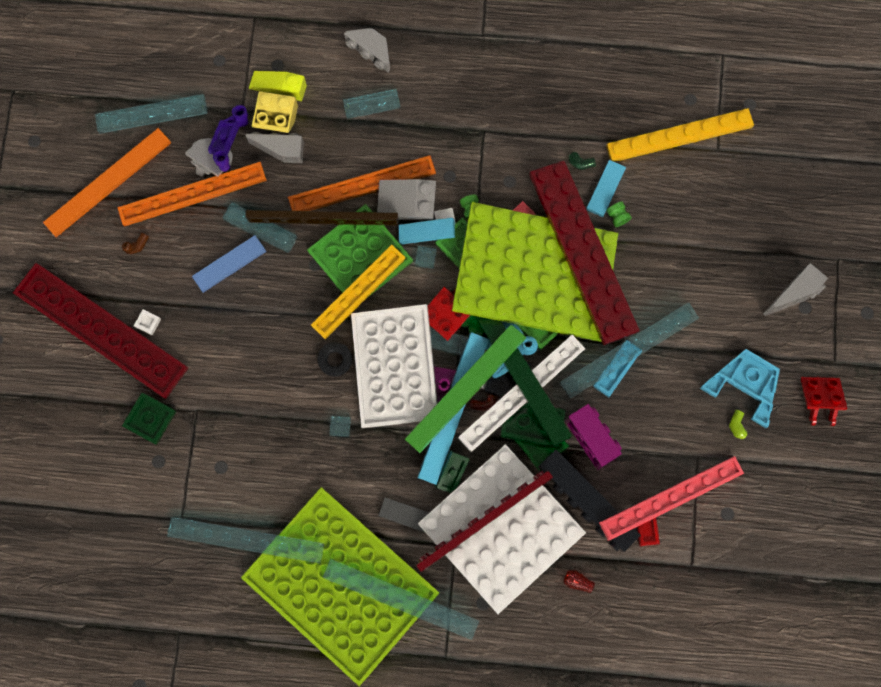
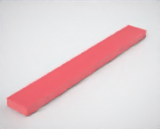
[599,456,744,541]

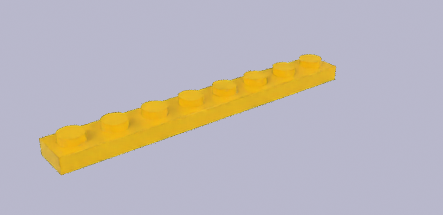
[606,108,754,162]

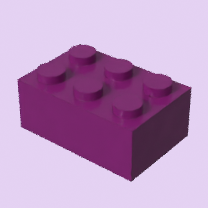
[565,404,622,470]

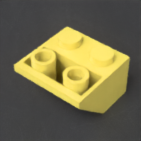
[252,92,298,133]

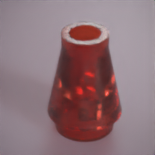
[563,569,595,593]

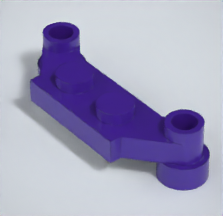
[208,105,248,172]

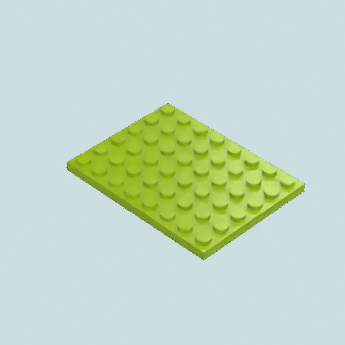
[452,202,618,342]
[241,487,439,687]

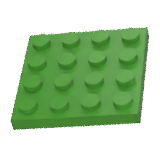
[307,204,413,299]

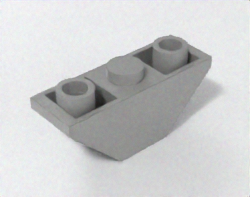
[344,28,390,72]

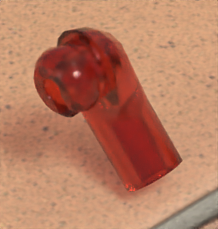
[469,395,497,411]

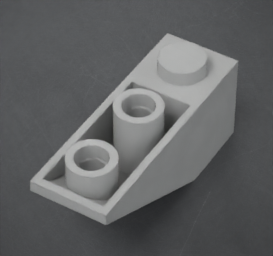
[246,132,304,163]

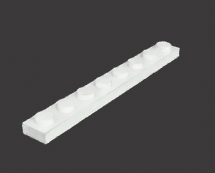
[458,335,585,452]

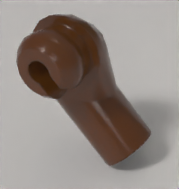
[122,233,149,255]

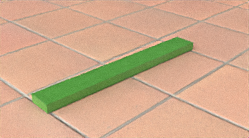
[405,325,526,453]

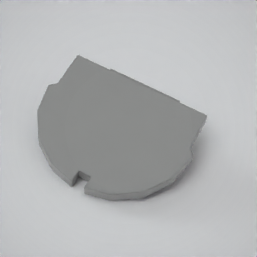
[185,138,232,178]

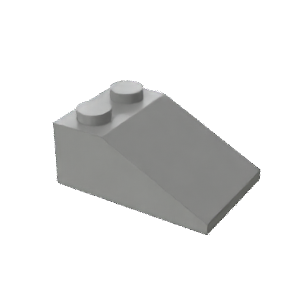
[377,179,436,221]
[763,263,828,316]

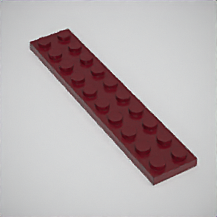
[529,160,640,346]
[13,263,188,399]

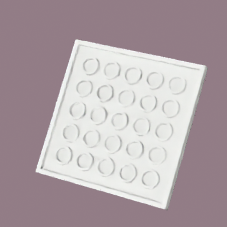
[418,444,586,614]

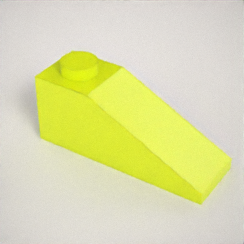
[249,71,307,102]

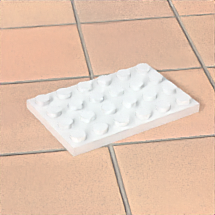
[351,304,437,428]

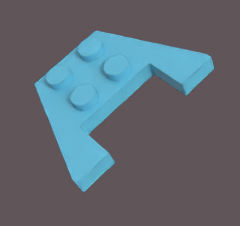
[700,349,780,428]

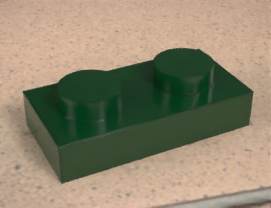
[435,450,470,493]

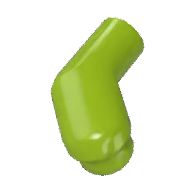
[729,410,747,439]

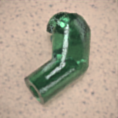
[569,152,596,170]

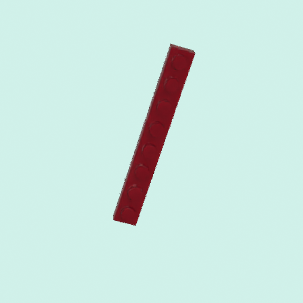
[416,471,553,572]

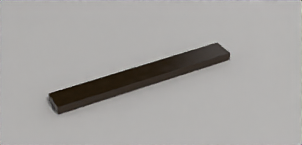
[245,210,399,226]

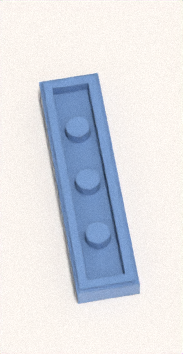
[192,235,266,293]

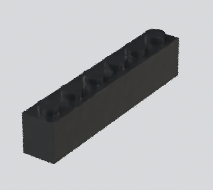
[537,450,641,552]

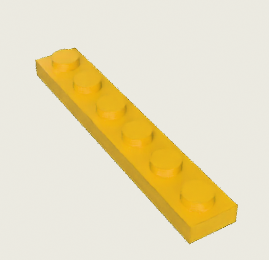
[311,245,405,339]

